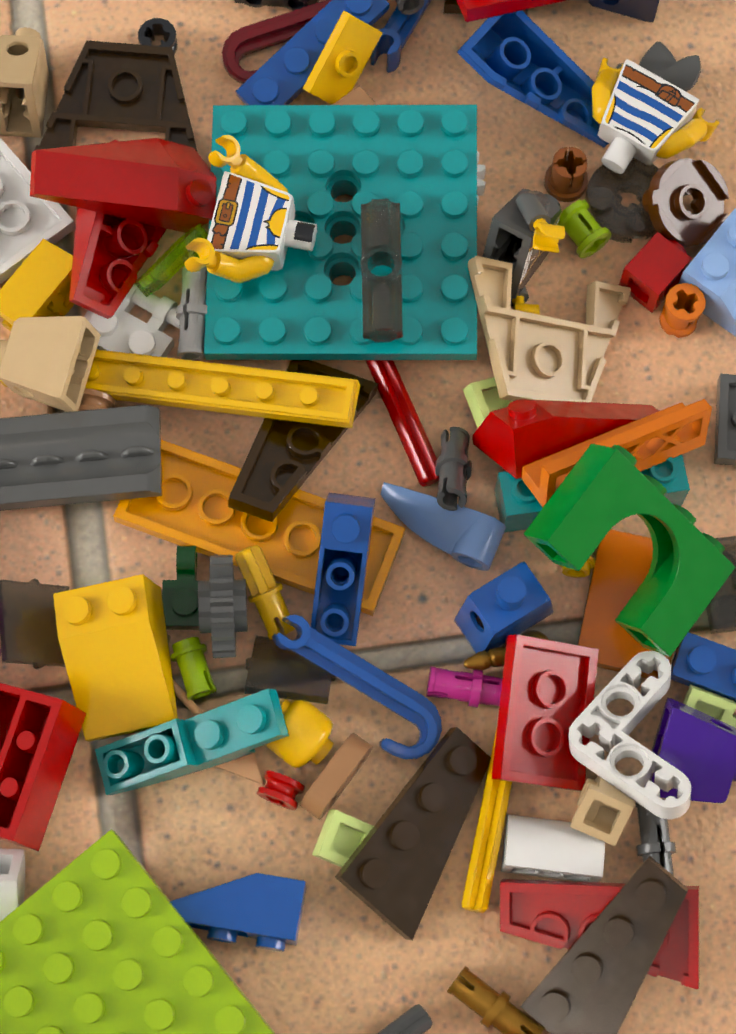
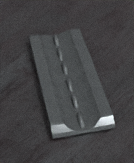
[0,405,162,511]

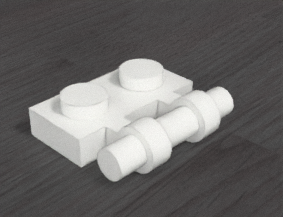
[84,280,180,357]

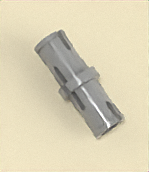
[176,267,208,361]

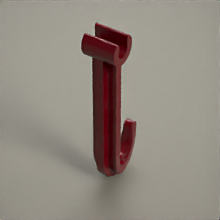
[222,0,331,84]

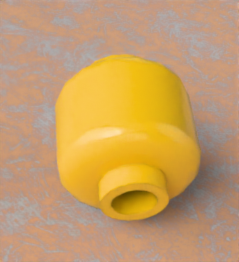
[265,697,334,768]

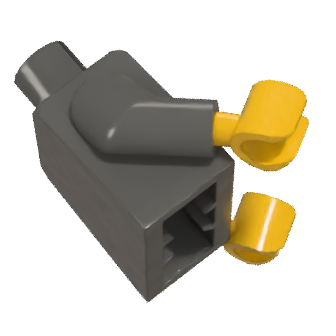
[483,189,565,315]

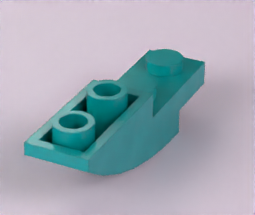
[95,688,289,795]

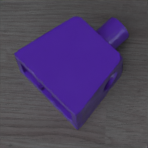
[644,697,736,803]

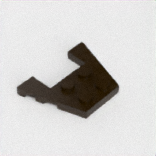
[34,40,197,151]

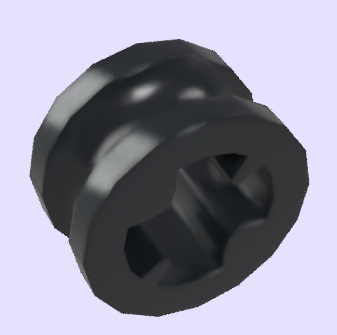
[138,18,177,55]

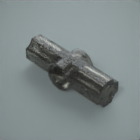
[360,199,403,343]

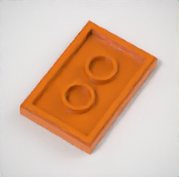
[577,529,672,679]

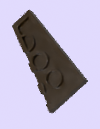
[228,360,378,522]
[335,727,491,940]
[521,856,688,1034]

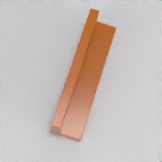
[521,399,712,507]

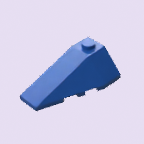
[457,10,609,147]

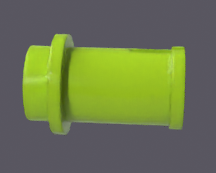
[170,637,217,700]

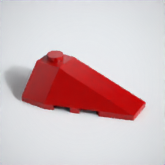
[30,138,217,233]
[69,139,167,319]

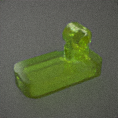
[134,223,208,297]

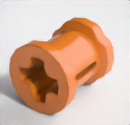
[659,283,706,338]

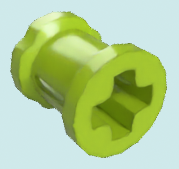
[558,200,612,259]

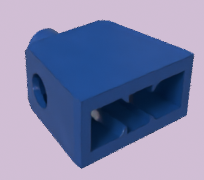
[454,562,554,653]

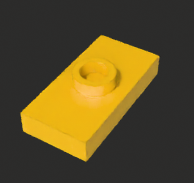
[303,11,383,105]

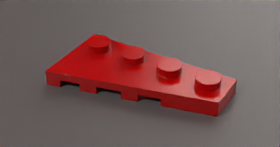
[500,879,700,990]

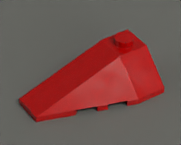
[472,399,660,479]

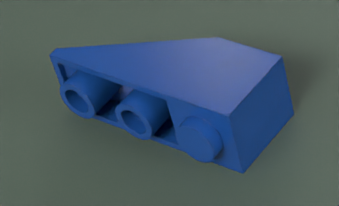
[311,493,376,646]
[170,873,307,952]

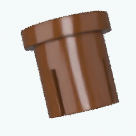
[544,147,588,202]

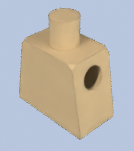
[0,27,49,138]
[0,316,101,412]

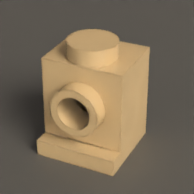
[570,772,635,846]

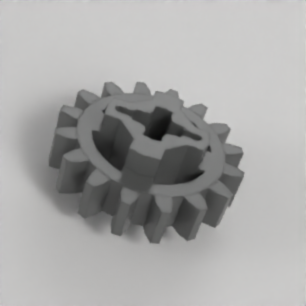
[198,555,248,658]

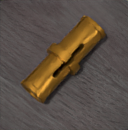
[447,966,545,1034]

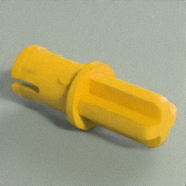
[235,545,295,640]

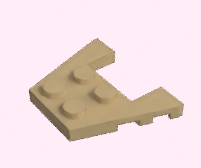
[468,256,630,402]

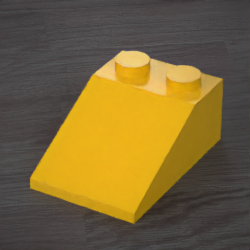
[53,574,178,742]

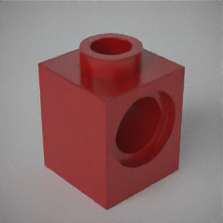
[619,232,692,313]

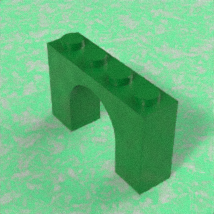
[523,444,735,657]

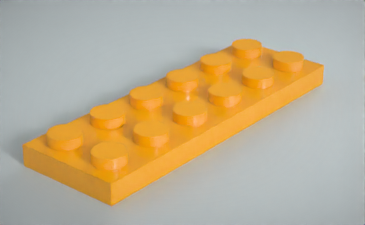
[113,440,405,616]

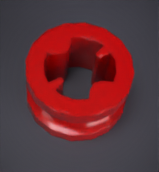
[257,770,305,810]

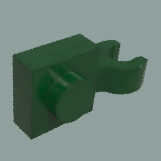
[162,546,199,630]

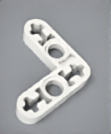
[569,651,691,819]

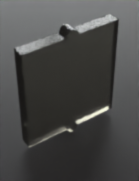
[0,579,69,669]
[245,636,337,704]

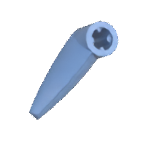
[380,482,506,571]

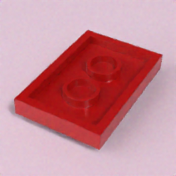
[491,634,599,791]

